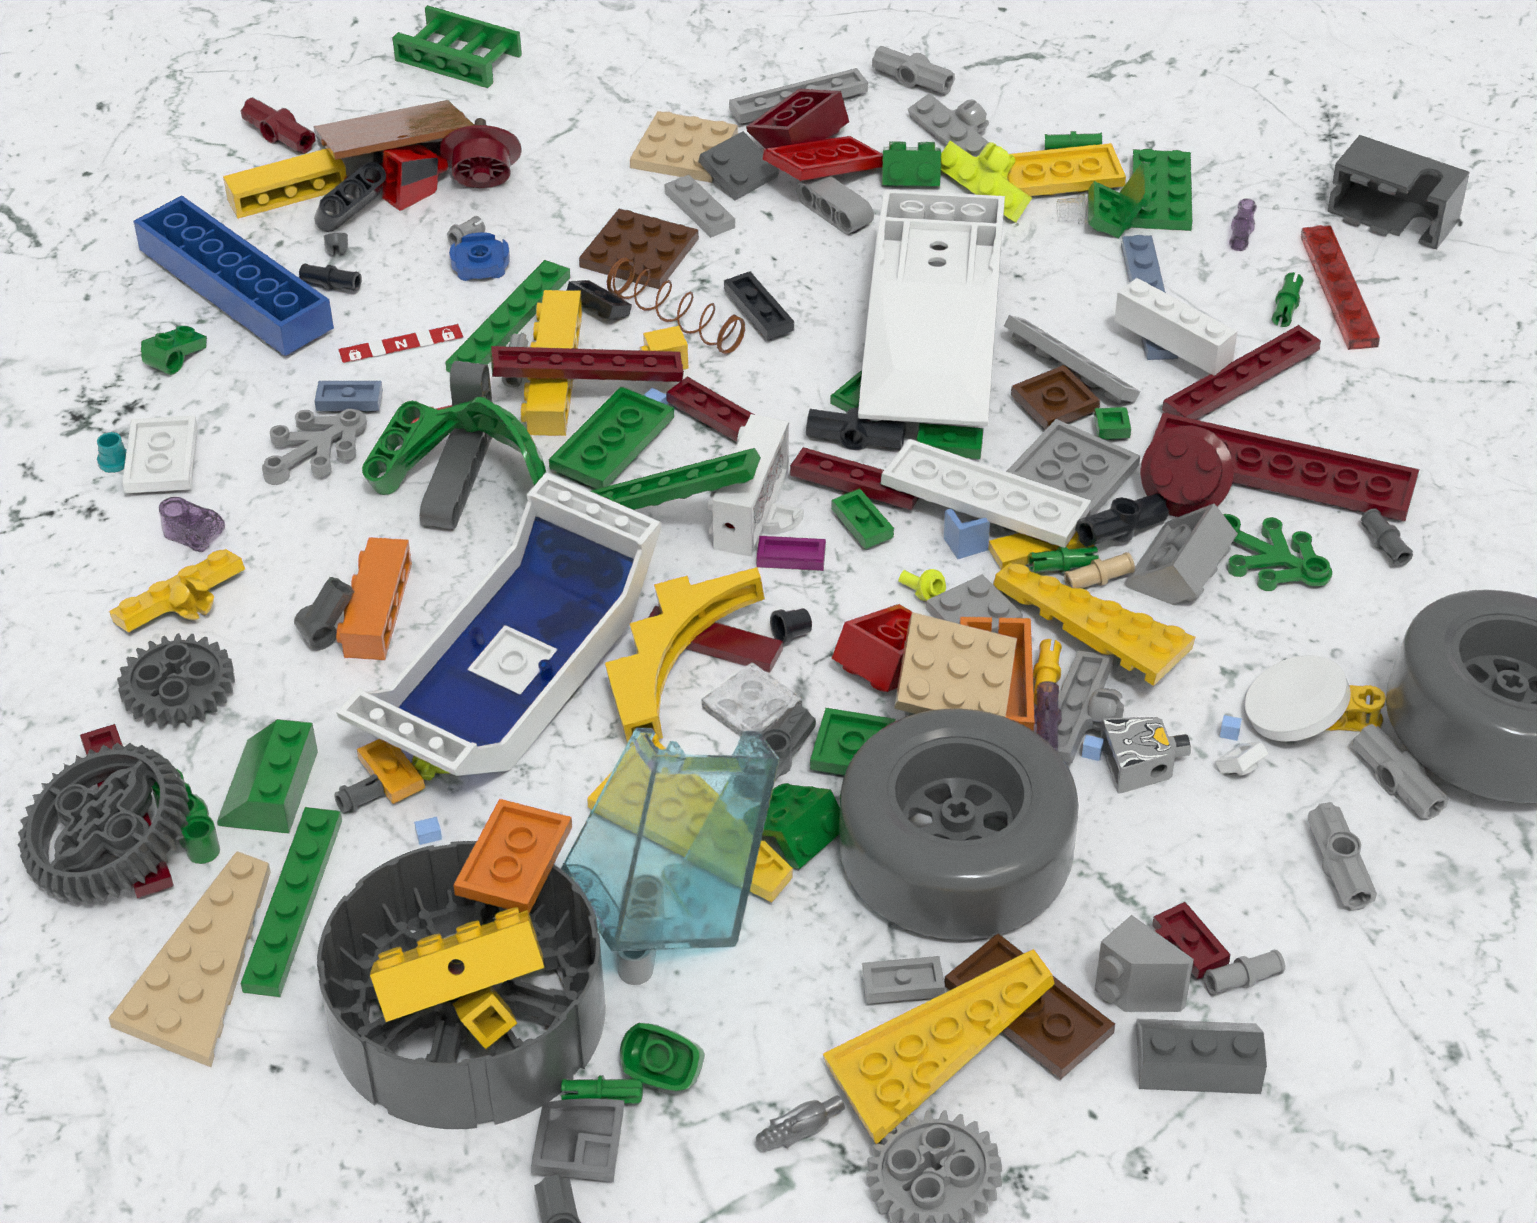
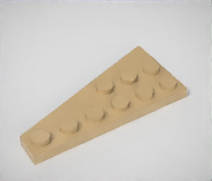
[108,851,271,1067]

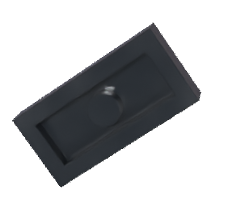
[566,280,632,320]

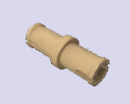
[1064,552,1135,589]

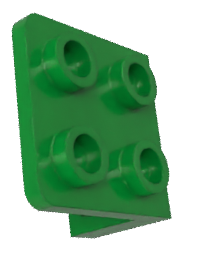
[882,141,941,186]
[1088,161,1152,239]
[743,783,840,869]

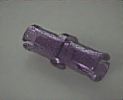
[1229,198,1257,251]

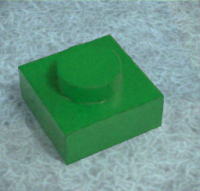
[1094,407,1131,439]

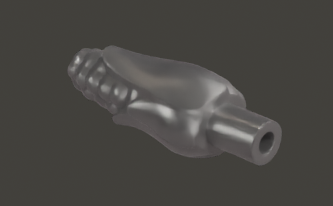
[755,1095,845,1151]

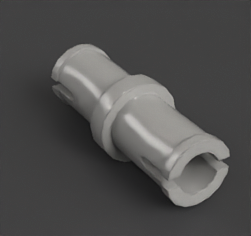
[1204,949,1285,995]

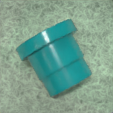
[97,432,127,473]

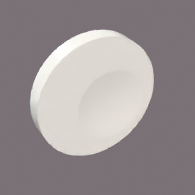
[1245,655,1350,741]

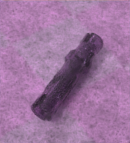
[1034,681,1062,752]

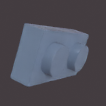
[314,381,383,411]

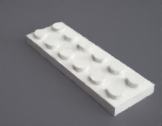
[881,439,1091,548]

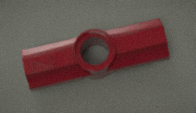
[240,97,316,154]

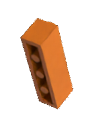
[336,537,412,660]

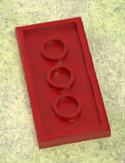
[763,136,883,181]

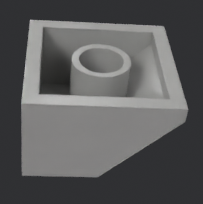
[1095,915,1194,1012]

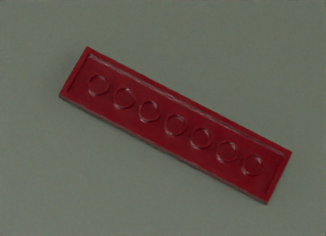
[1151,412,1420,521]

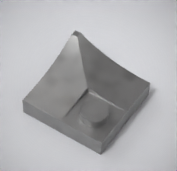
[531,1099,624,1182]

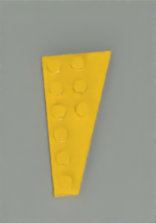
[993,563,1196,686]
[823,949,1055,1144]

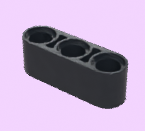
[314,162,386,232]

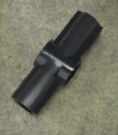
[806,408,906,450]
[1075,493,1169,547]

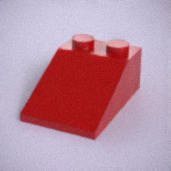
[831,604,912,692]

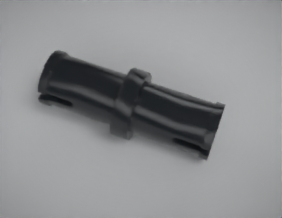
[299,263,362,291]

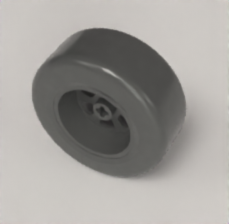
[1386,589,1537,803]
[839,708,1079,940]

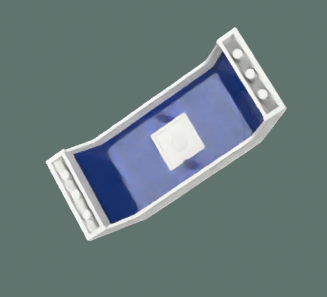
[336,473,661,776]

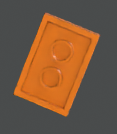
[453,799,573,913]

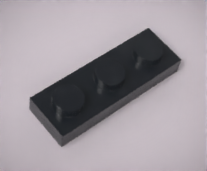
[724,271,794,340]

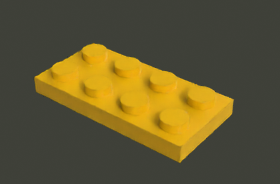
[1007,143,1126,196]

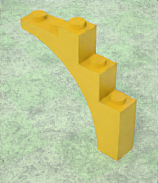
[605,567,765,748]

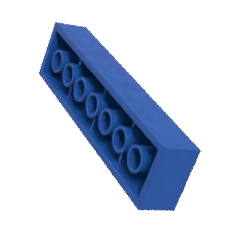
[133,195,334,356]

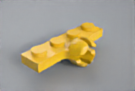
[109,549,245,632]

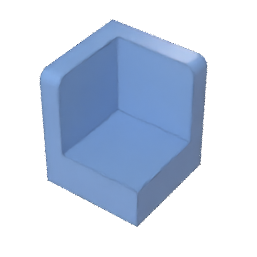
[944,508,990,559]

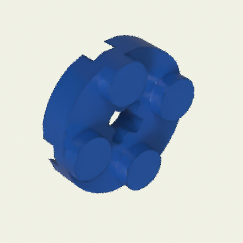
[449,232,510,281]

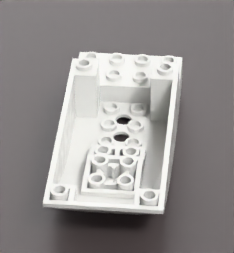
[858,189,1005,427]

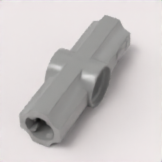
[872,46,955,95]
[1352,724,1449,820]
[1308,802,1377,910]

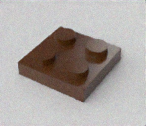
[1011,365,1100,430]

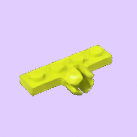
[941,141,1032,222]

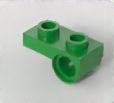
[141,326,207,375]

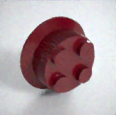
[1140,426,1234,517]

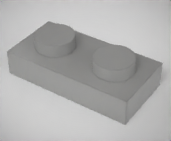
[862,956,945,1004]

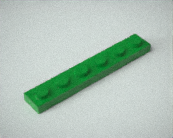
[445,260,571,373]
[590,448,761,510]
[240,807,342,997]

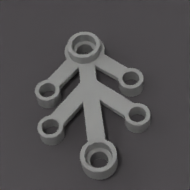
[262,409,367,485]

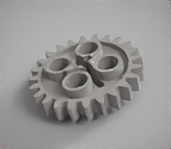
[866,1110,1002,1223]

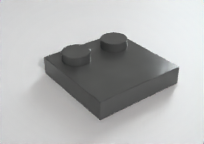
[698,131,780,201]

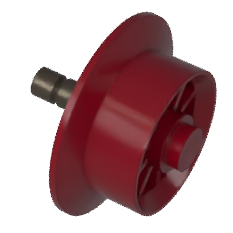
[440,118,522,188]

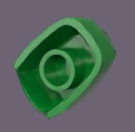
[620,1023,705,1091]

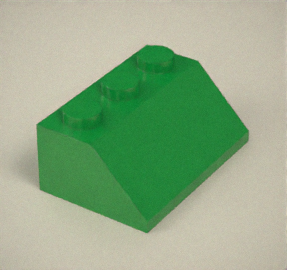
[217,719,318,834]

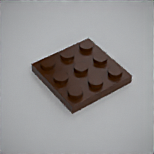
[579,208,699,289]

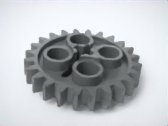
[117,633,235,728]

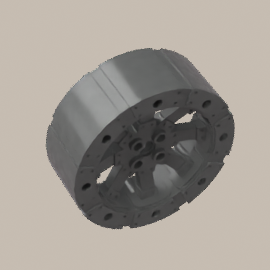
[317,841,606,1129]

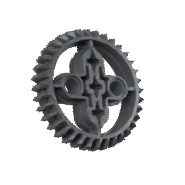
[17,743,190,904]

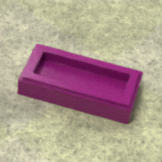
[756,536,826,571]

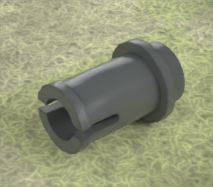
[334,774,384,813]

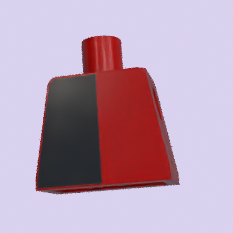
[382,144,448,211]

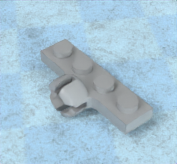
[908,93,989,157]
[1041,651,1124,763]

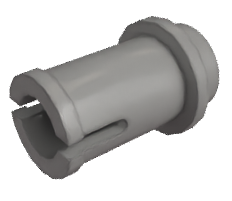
[447,216,485,247]

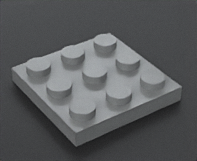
[1006,419,1140,517]

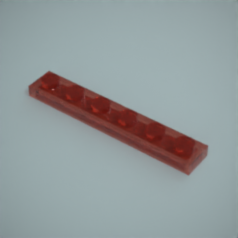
[1301,225,1380,350]

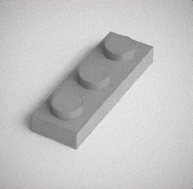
[664,175,735,238]

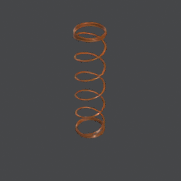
[606,258,745,354]

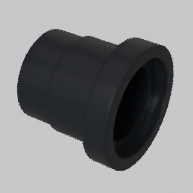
[770,608,812,644]

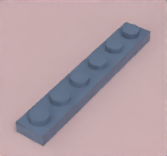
[1121,235,1178,360]

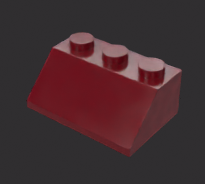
[746,89,850,149]

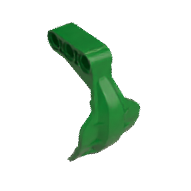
[362,397,547,495]

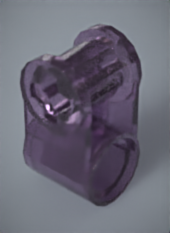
[159,497,225,552]

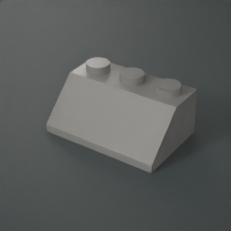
[1124,503,1238,605]

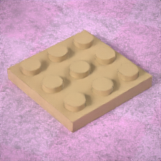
[630,111,738,183]
[894,612,1017,717]

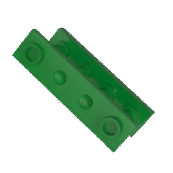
[392,5,522,88]

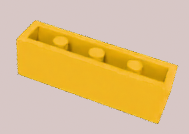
[223,149,347,219]

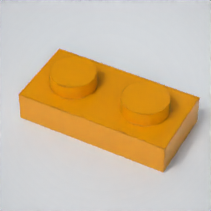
[357,738,425,804]

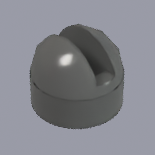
[324,233,348,255]

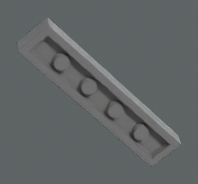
[729,68,868,124]
[1004,315,1141,404]

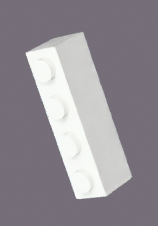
[1115,278,1238,376]

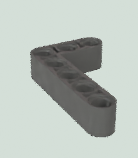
[419,361,493,529]

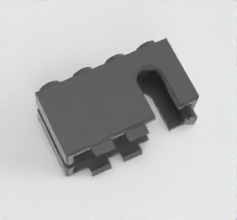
[1328,135,1470,250]

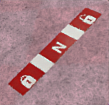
[338,324,463,363]

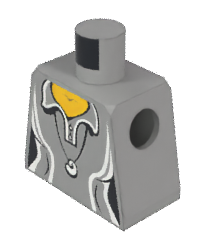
[1100,717,1191,794]

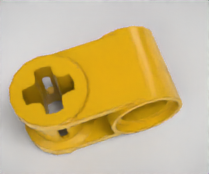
[1326,685,1386,732]

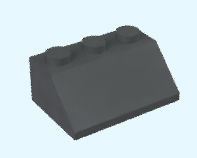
[1136,1019,1267,1094]

